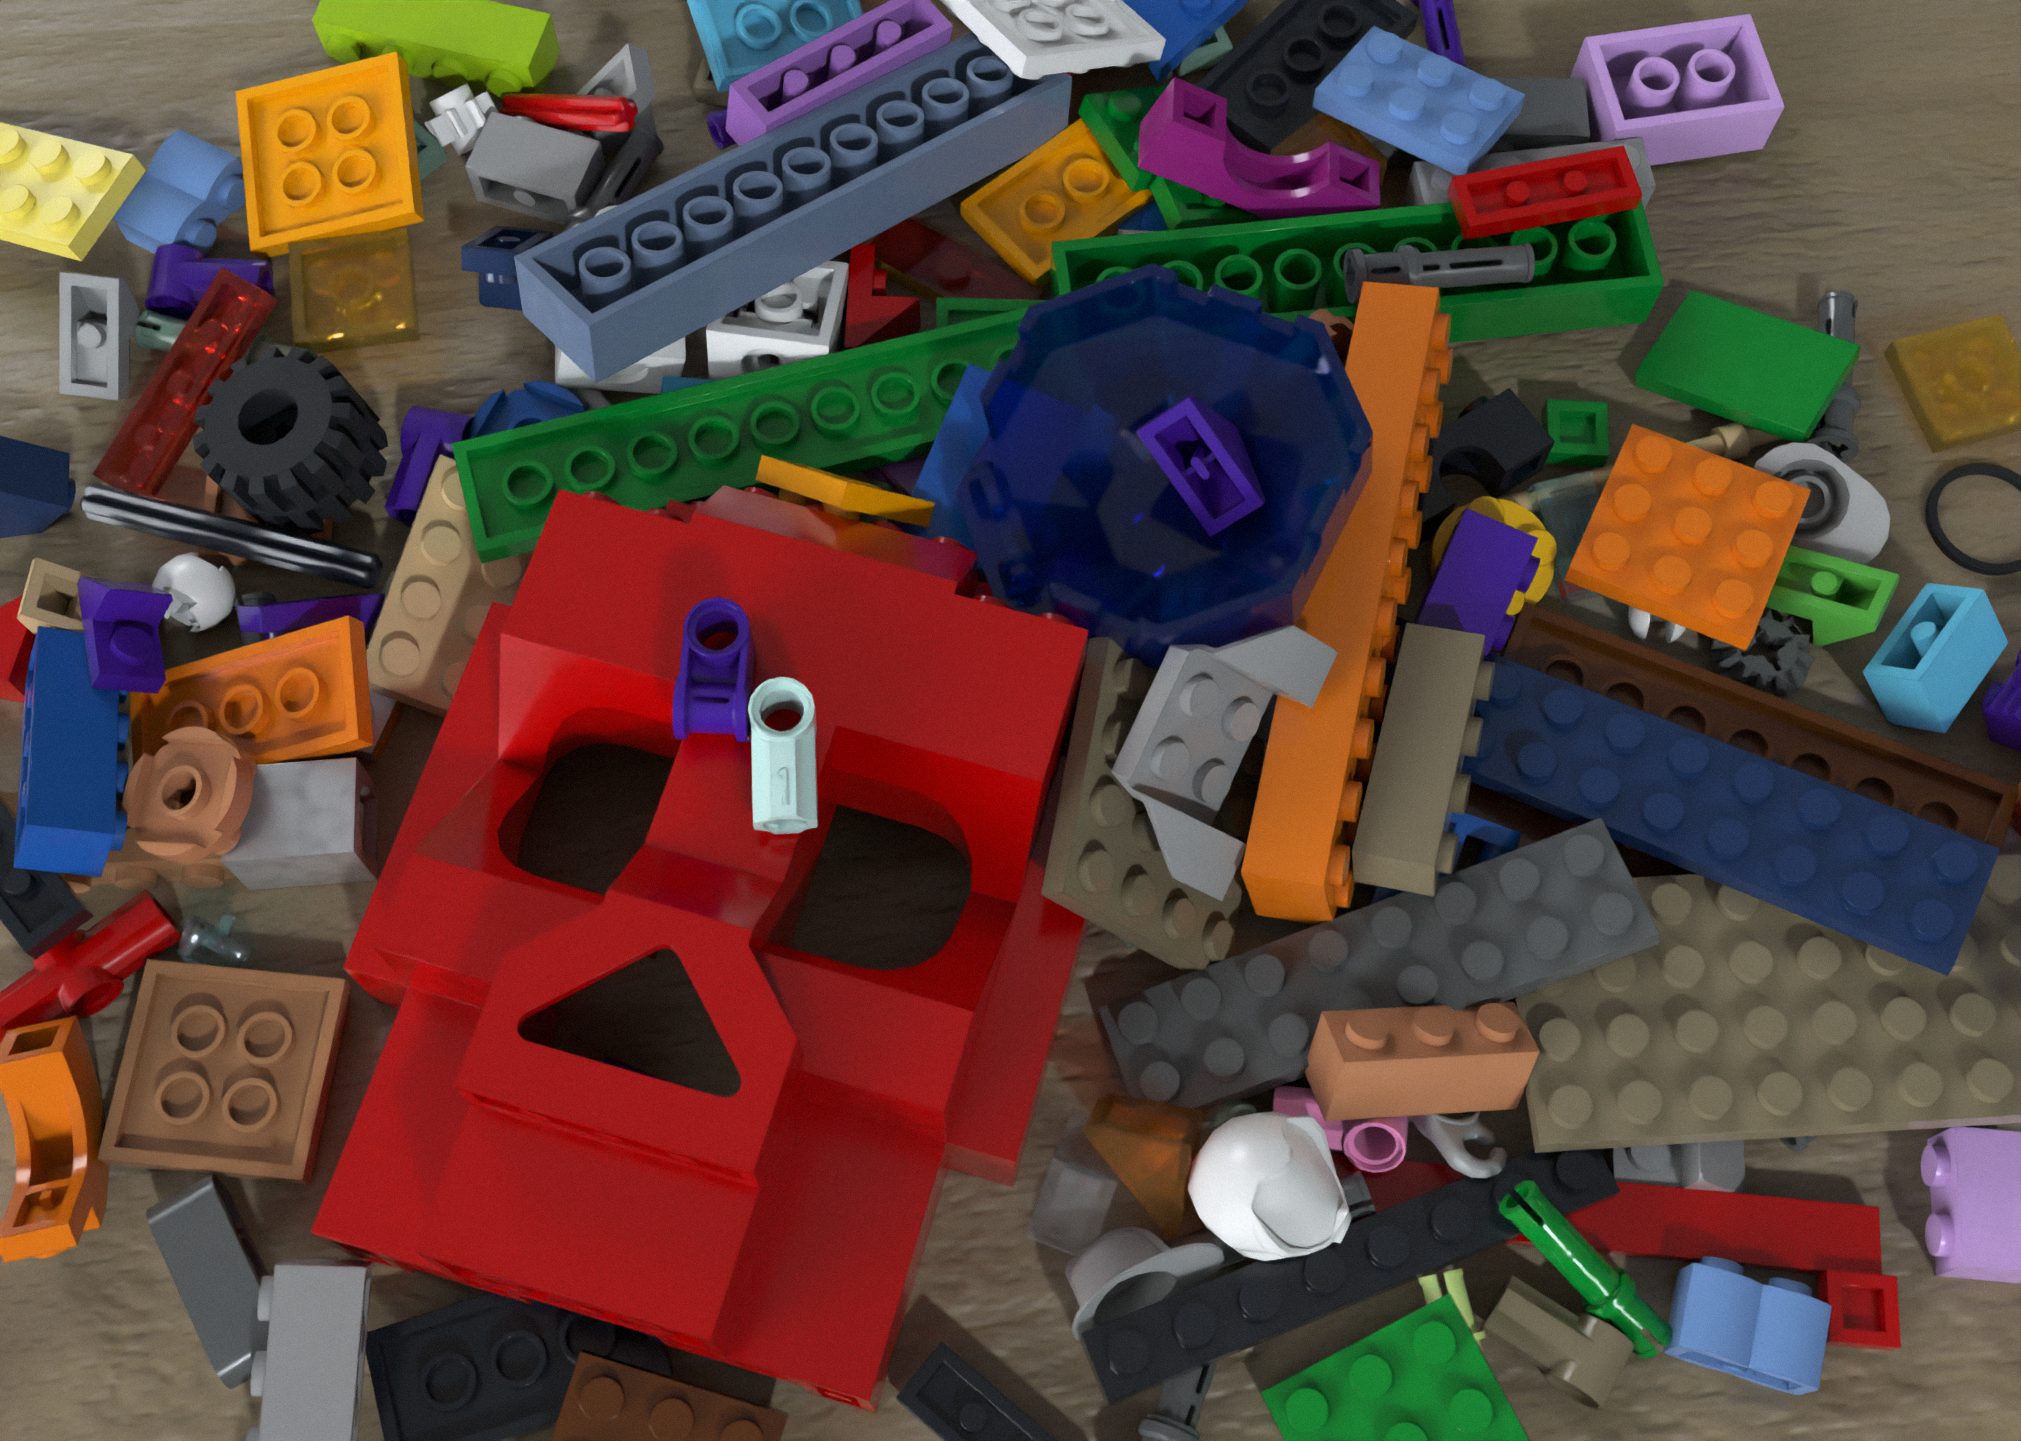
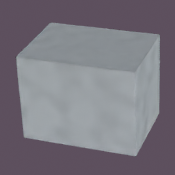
[221,758,379,890]

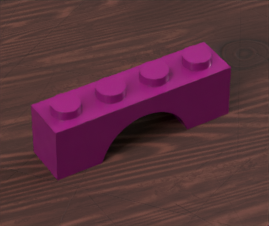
[1138,77,1380,220]

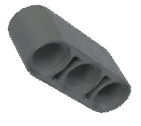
[146,1174,269,1389]

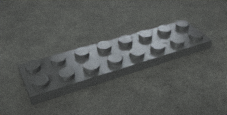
[1098,818,1660,1136]

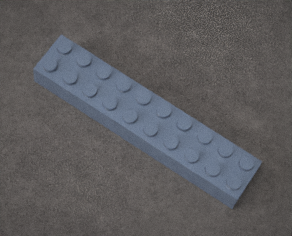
[514,32,1072,383]

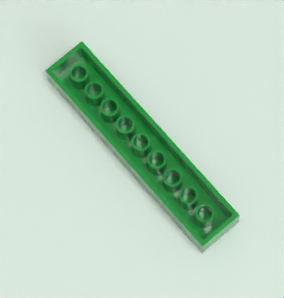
[1050,199,1664,380]

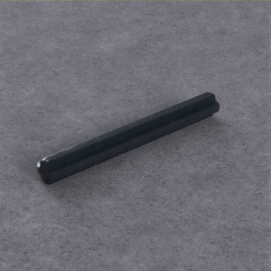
[80,483,383,589]

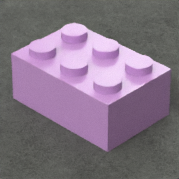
[1570,14,1785,166]

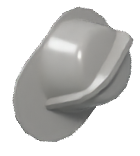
[1753,442,1891,565]
[1065,1227,1224,1342]

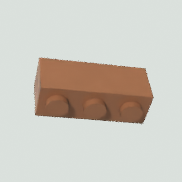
[1304,1002,1540,1121]

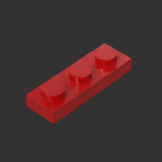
[1447,145,1643,240]

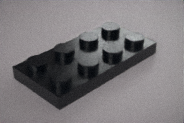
[1195,0,1418,156]
[366,1292,676,1441]

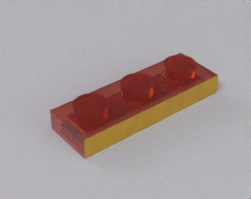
[869,218,1043,304]

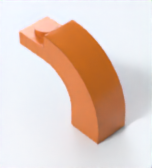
[0,1015,109,1263]

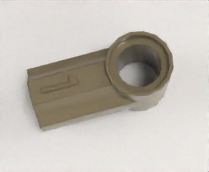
[1479,1275,1635,1410]

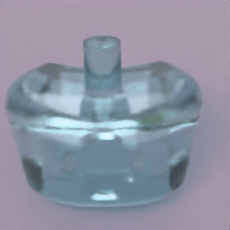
[177,913,254,968]

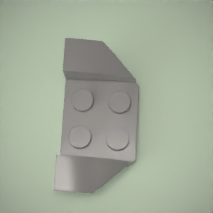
[1111,625,1338,901]

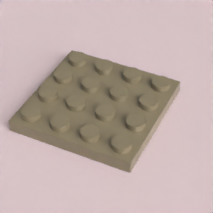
[1041,635,1265,974]

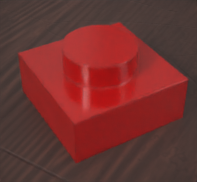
[1817,1270,1901,1351]

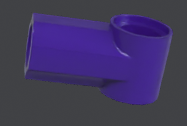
[145,244,275,322]
[384,405,475,528]

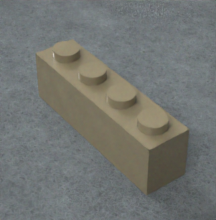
[1352,623,1495,896]

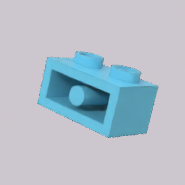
[1863,583,2009,733]

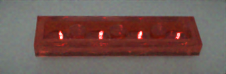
[93,267,278,497]

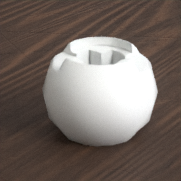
[152,552,236,633]

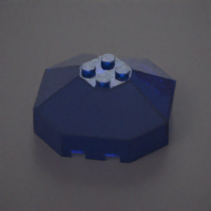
[956,263,1373,670]

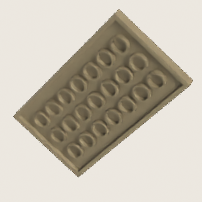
[1510,854,2021,1153]

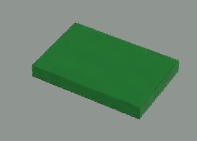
[1635,290,1860,443]

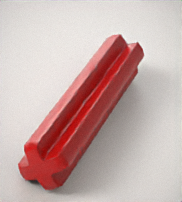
[499,93,638,132]

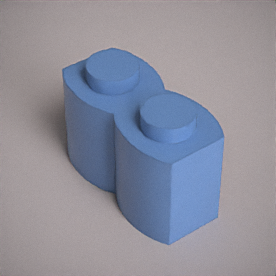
[113,129,245,255]
[1663,1256,1832,1395]

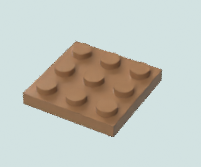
[97,959,352,1185]

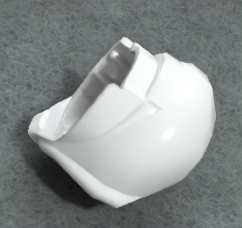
[1188,1111,1352,1261]

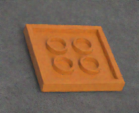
[1564,424,1811,651]

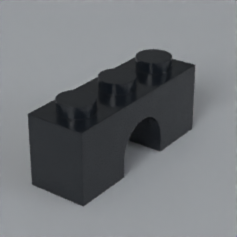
[1408,388,1555,552]

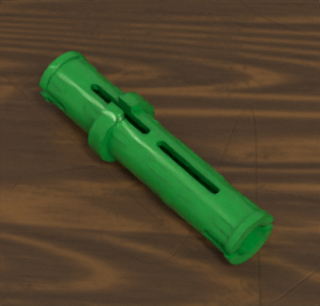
[1499,1180,1673,1359]

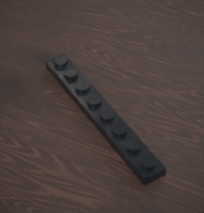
[1079,1149,1620,1406]

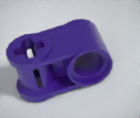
[673,597,756,742]

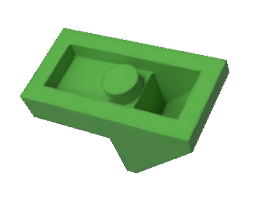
[1765,545,1899,647]

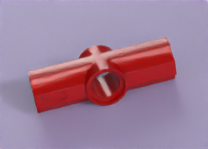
[0,889,184,1045]

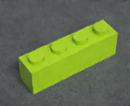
[312,0,560,98]

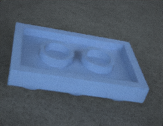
[1312,26,1525,176]

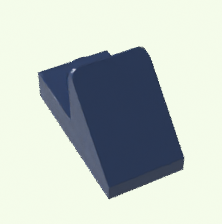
[461,225,553,311]

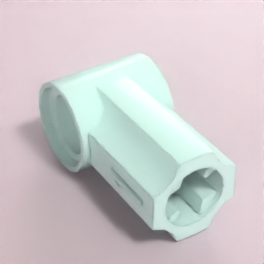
[748,677,818,834]

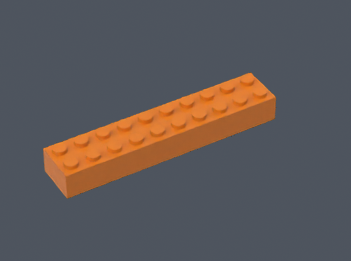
[1241,281,1453,925]

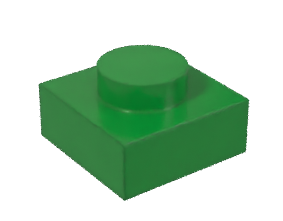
[1541,399,1610,467]

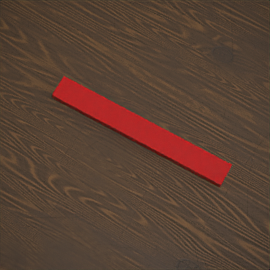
[1331,1153,1882,1275]

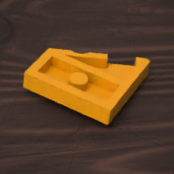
[755,455,935,528]

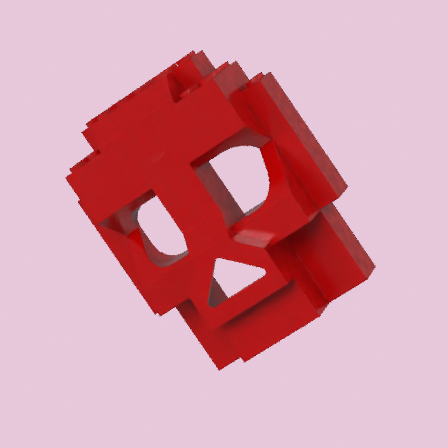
[310,485,1089,1413]

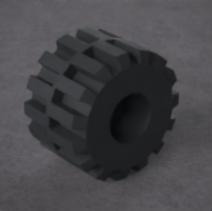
[192,347,388,534]

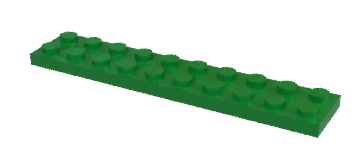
[451,300,1092,564]

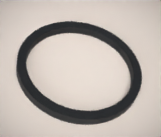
[1925,463,2021,576]

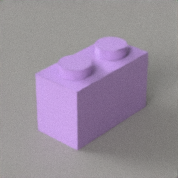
[1921,1127,2021,1284]

